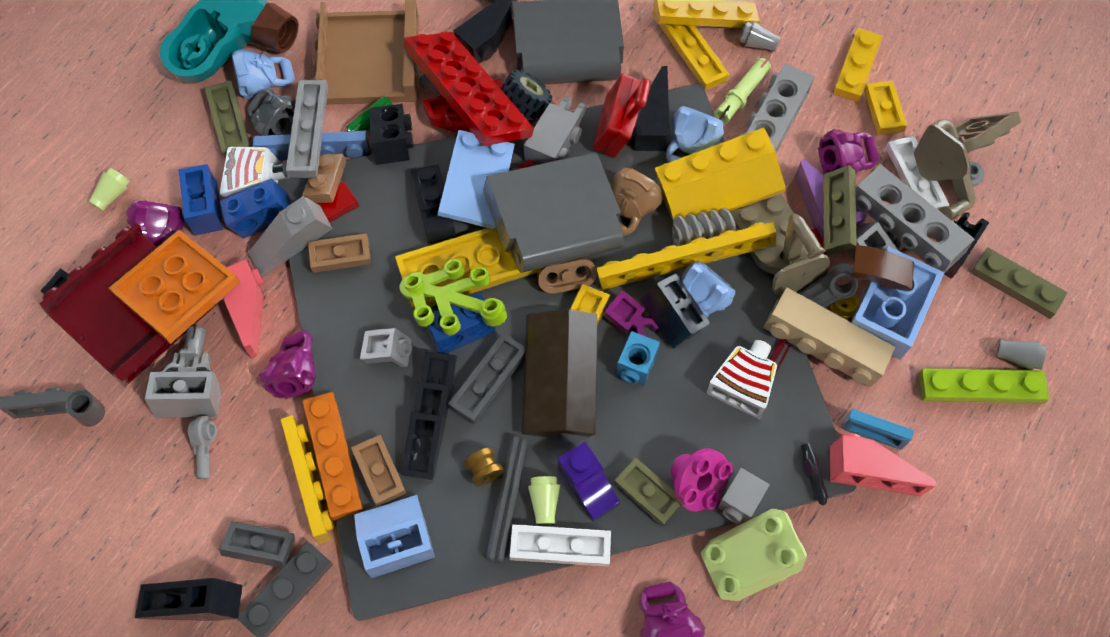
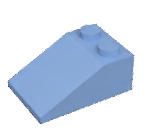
[438,130,515,229]
[849,246,945,359]

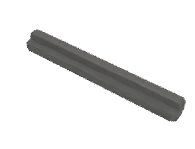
[486,437,528,563]

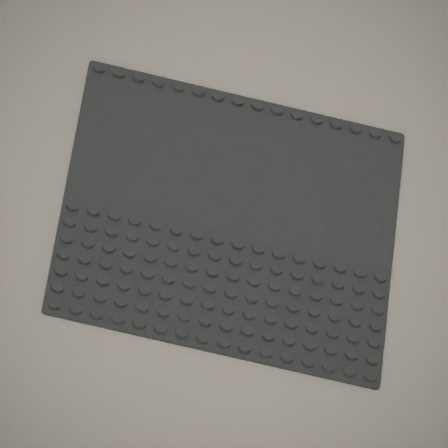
[278,84,856,621]

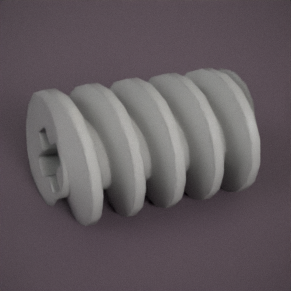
[672,208,737,247]

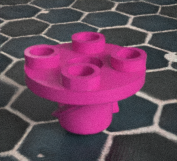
[670,448,733,512]

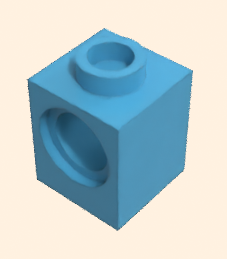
[616,331,660,385]

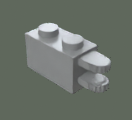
[524,96,587,165]

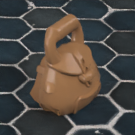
[611,168,663,236]

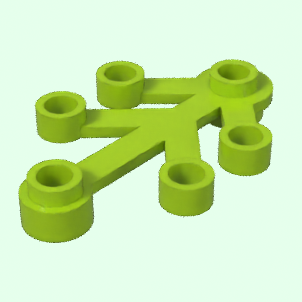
[399,259,507,335]

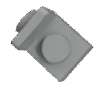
[360,328,412,367]

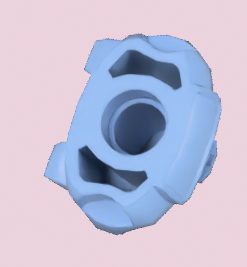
[231,49,295,99]
[666,106,724,163]
[682,261,735,317]

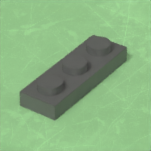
[448,333,525,424]
[238,541,333,637]

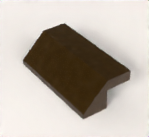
[522,309,597,438]

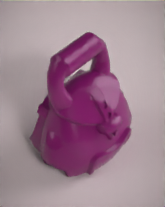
[817,129,879,174]
[126,200,185,247]
[259,330,316,399]
[639,581,705,637]

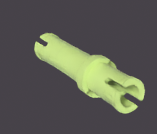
[714,58,771,124]

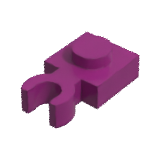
[602,290,658,338]

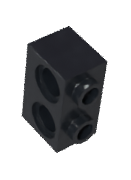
[370,103,414,165]

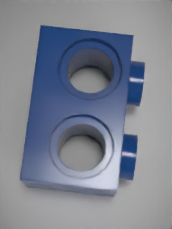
[178,164,224,236]
[220,178,291,239]
[424,292,495,354]

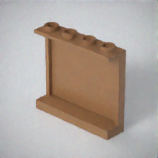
[311,0,419,105]

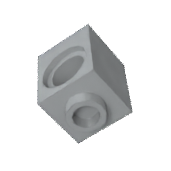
[718,468,770,524]

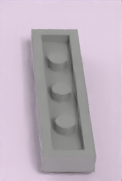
[286,80,329,178]

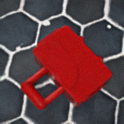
[592,73,651,158]

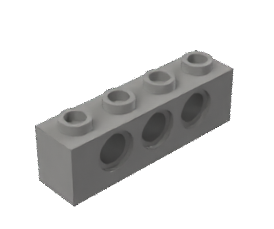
[739,64,815,153]
[856,165,974,272]

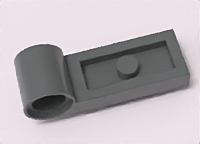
[0,388,105,426]

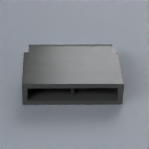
[513,0,624,85]
[483,152,624,273]

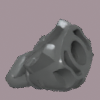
[247,88,296,136]

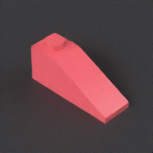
[223,259,264,359]
[830,433,936,496]

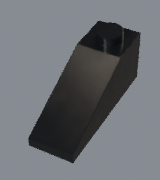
[453,0,518,64]
[630,66,670,151]
[135,578,243,621]

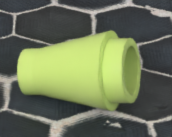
[89,168,130,211]
[528,476,560,525]

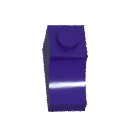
[558,442,620,522]

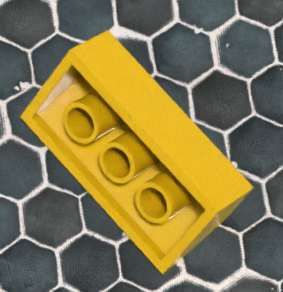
[655,127,786,220]

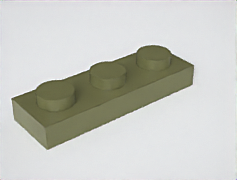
[205,81,251,159]
[823,165,857,255]
[971,247,1068,319]

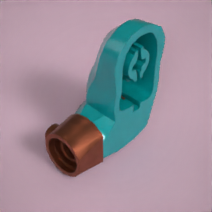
[159,0,299,83]

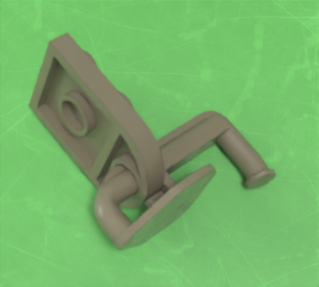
[914,112,1021,221]
[730,194,830,295]

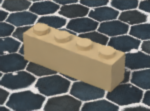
[763,287,895,387]

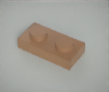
[302,154,346,203]
[308,233,371,273]
[351,434,407,507]

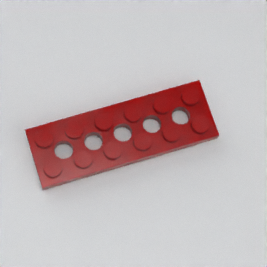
[403,31,534,146]

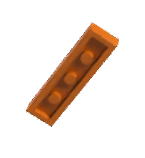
[303,392,364,521]

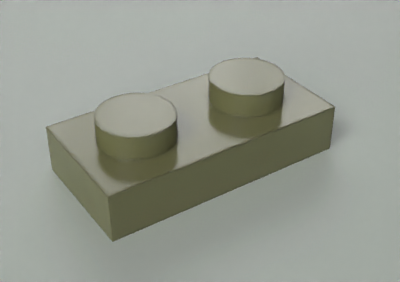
[614,457,681,527]

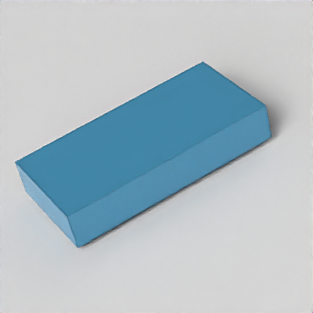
[842,409,914,450]

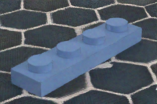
[253,131,371,160]

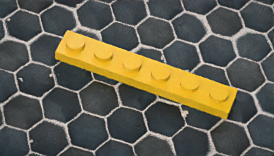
[597,222,777,290]

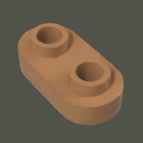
[537,257,597,294]

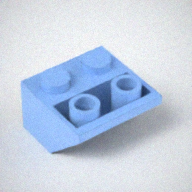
[354,495,435,578]

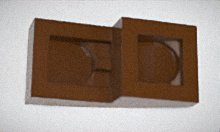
[851,245,914,291]

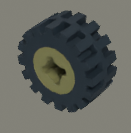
[500,70,552,119]

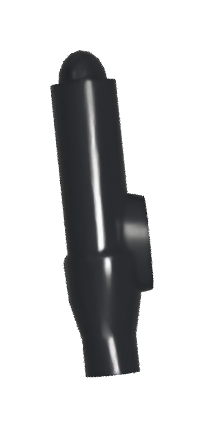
[801,443,828,506]

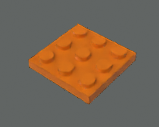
[109,230,240,344]

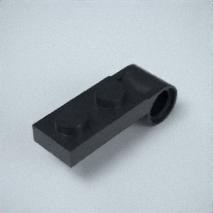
[411,164,456,243]

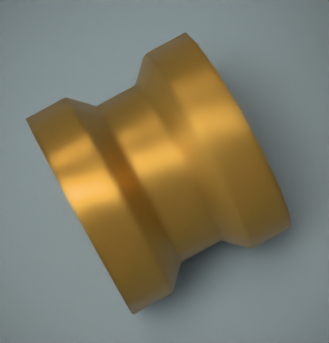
[464,447,504,486]

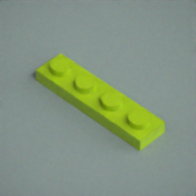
[919,368,1050,404]

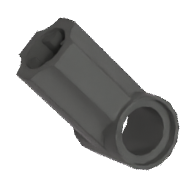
[798,263,858,308]

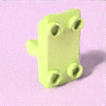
[701,509,807,601]

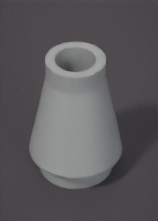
[738,21,780,52]
[996,340,1047,371]

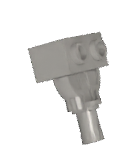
[145,326,222,418]

